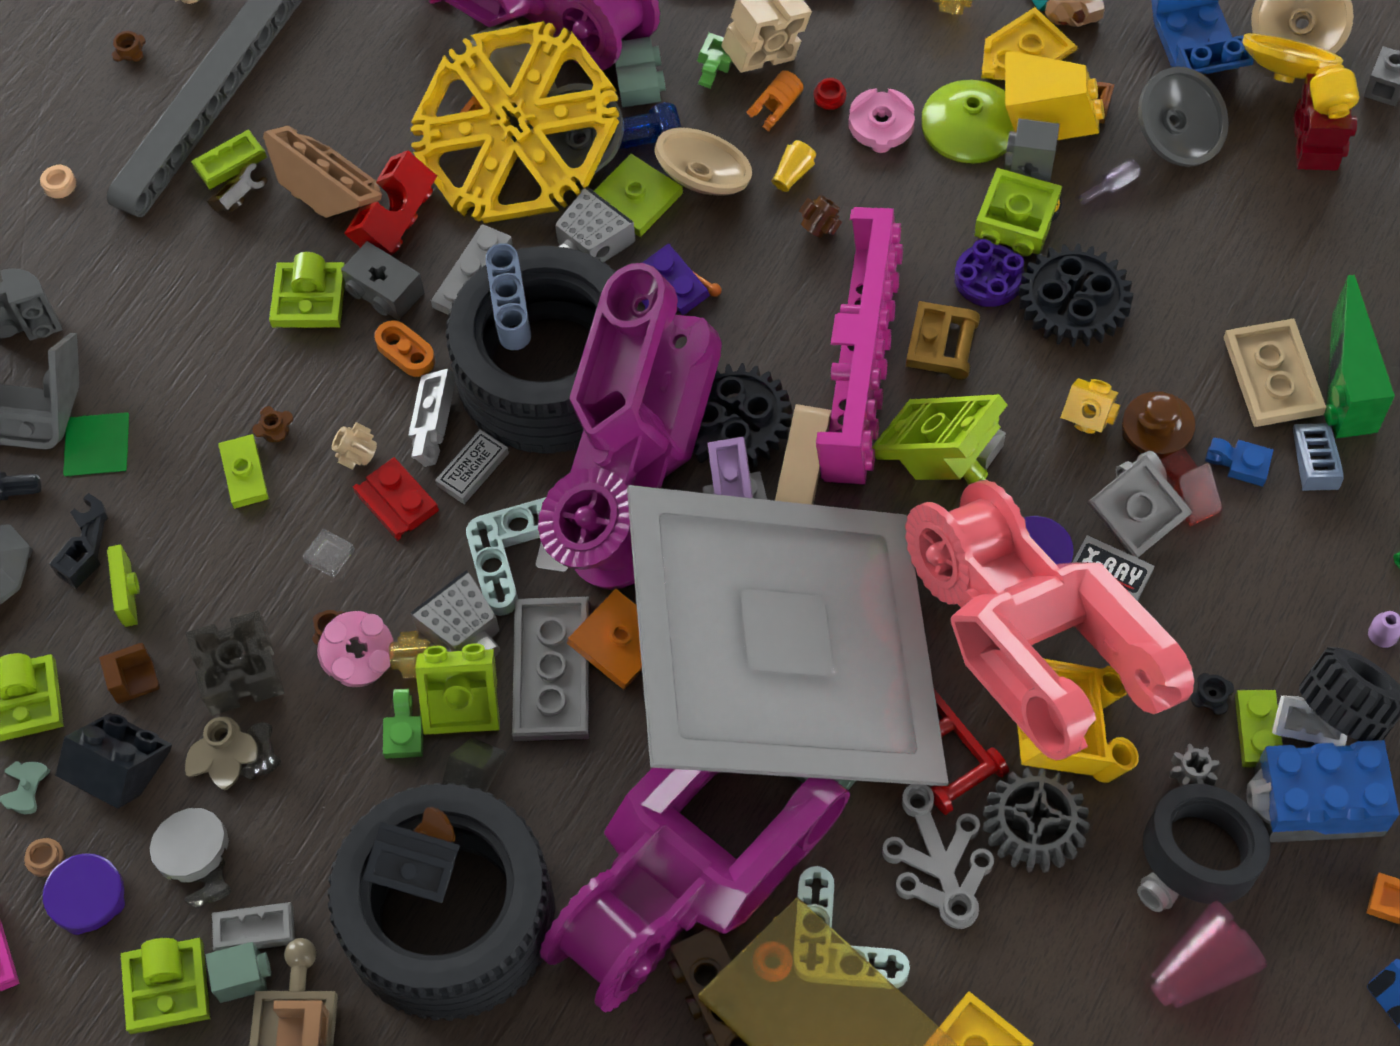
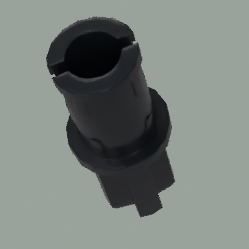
[0,472,41,501]

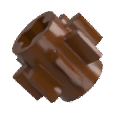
[799,195,843,238]

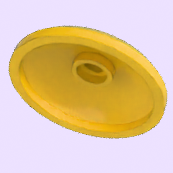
[1242,33,1343,83]

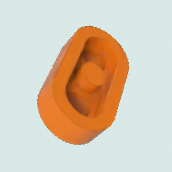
[374,321,436,377]

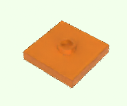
[567,589,642,690]

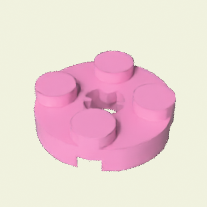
[848,88,915,153]
[317,611,394,687]

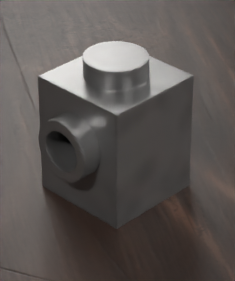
[1364,46,1400,107]

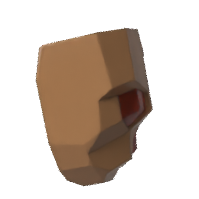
[1045,0,1105,27]

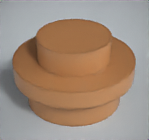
[24,838,65,877]

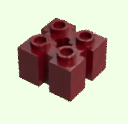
[1293,73,1357,171]

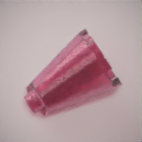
[1150,900,1268,1009]

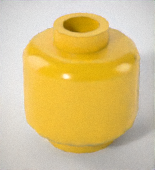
[1310,64,1359,119]

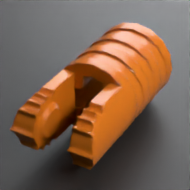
[747,70,804,131]

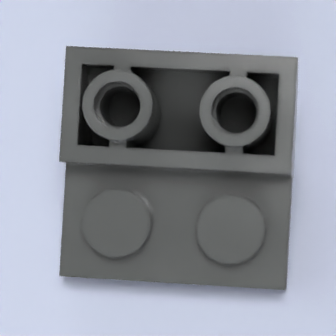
[0,268,63,340]

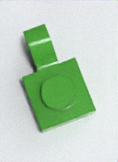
[697,32,732,89]
[383,689,423,759]

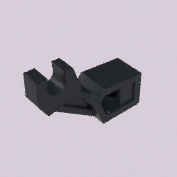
[49,493,109,589]

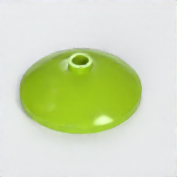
[921,80,1015,163]

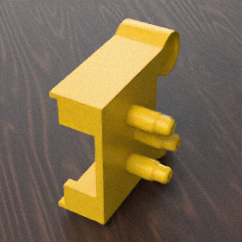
[1017,658,1139,783]

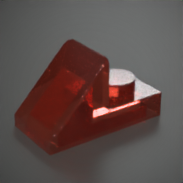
[1160,448,1222,526]

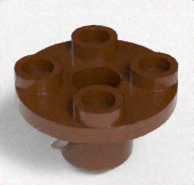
[1122,391,1195,461]

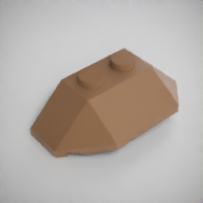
[263,126,382,218]

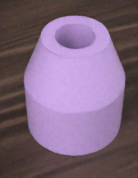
[1368,611,1400,648]

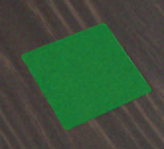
[63,412,129,476]

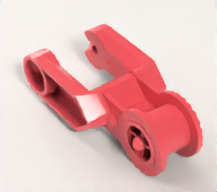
[905,480,1194,761]

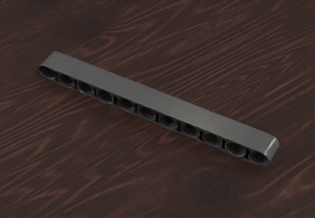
[107,0,302,217]

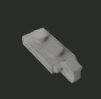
[408,369,455,467]

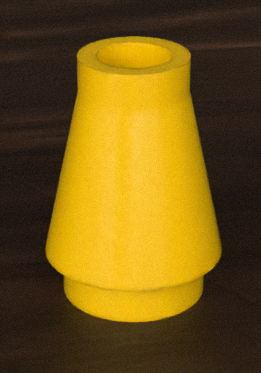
[771,140,816,192]

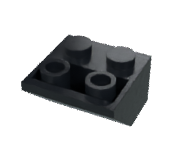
[55,713,172,809]

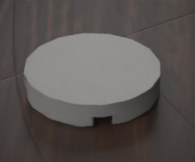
[149,808,229,882]

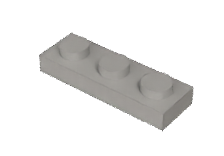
[431,224,513,314]

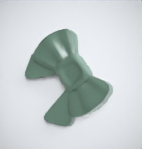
[0,761,50,814]

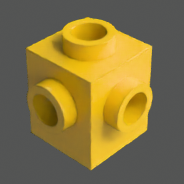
[1060,378,1121,434]

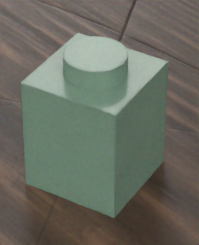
[205,942,271,1003]

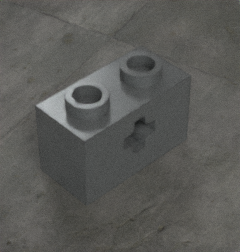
[1004,118,1060,182]
[341,241,425,321]

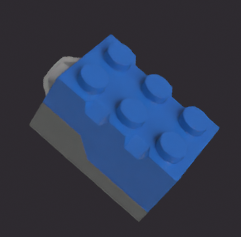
[1246,740,1399,843]

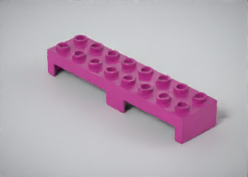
[816,207,903,484]

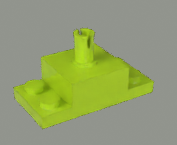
[872,394,1007,485]

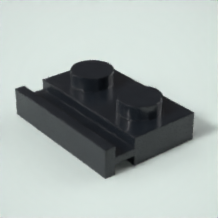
[362,822,460,903]

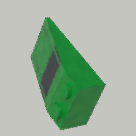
[1324,275,1395,439]

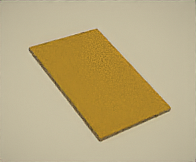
[698,897,959,1046]

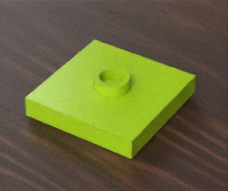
[594,154,683,237]

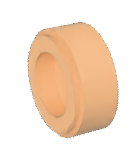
[40,165,76,199]

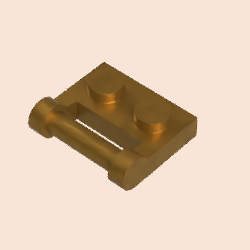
[906,301,980,379]

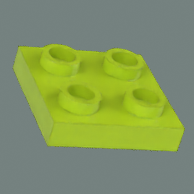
[269,252,345,328]
[0,653,64,742]
[121,938,210,1035]

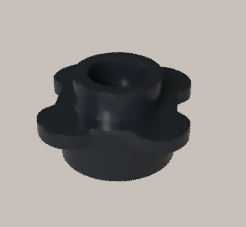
[1191,673,1234,715]

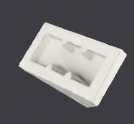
[1272,696,1347,746]

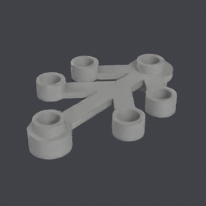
[882,784,994,929]

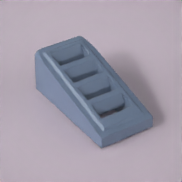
[1293,423,1344,491]

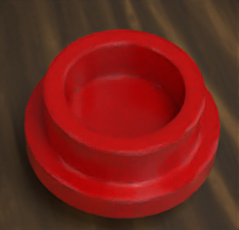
[814,78,847,110]

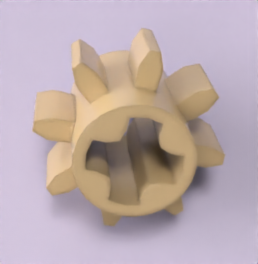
[332,422,377,470]

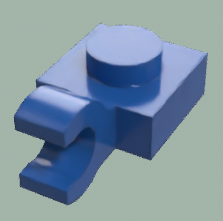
[1205,438,1273,487]

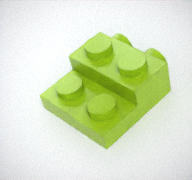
[974,168,1062,256]
[415,643,500,735]

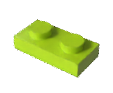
[1235,690,1282,767]

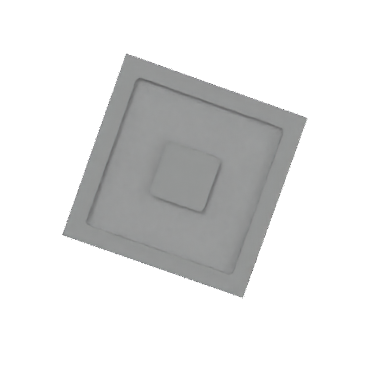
[627,485,948,786]

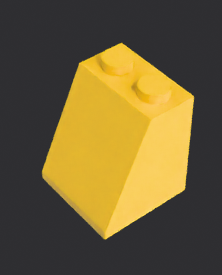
[1005,51,1105,140]

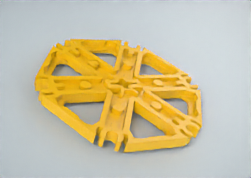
[411,21,619,223]

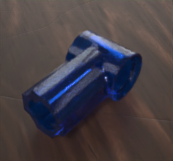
[620,102,682,149]

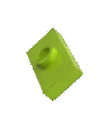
[191,129,267,189]
[218,434,269,509]
[107,544,140,627]

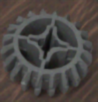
[983,767,1090,873]

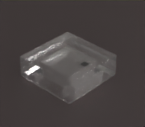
[302,529,355,578]

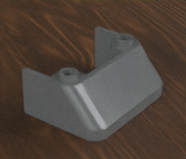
[0,333,79,449]

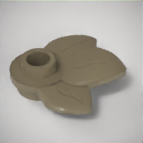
[185,717,258,790]

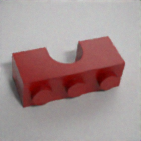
[344,150,437,255]

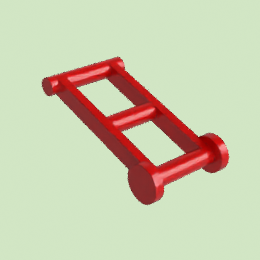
[930,689,1009,815]

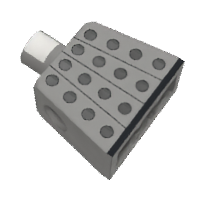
[555,187,635,263]
[410,570,500,657]

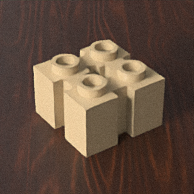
[721,0,812,73]

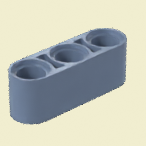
[485,243,531,350]

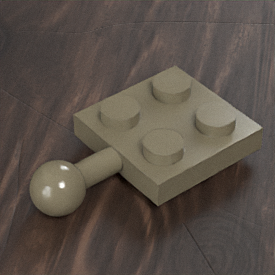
[249,938,338,1046]

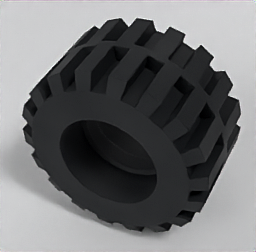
[1299,647,1400,741]

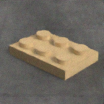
[1224,318,1326,427]

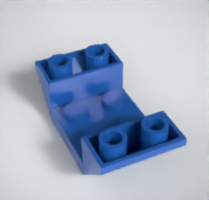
[1151,0,1254,74]

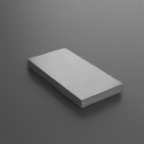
[512,597,590,741]

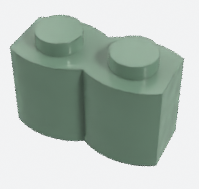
[615,37,666,107]

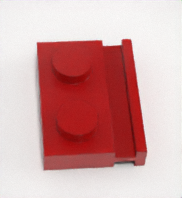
[353,457,439,541]

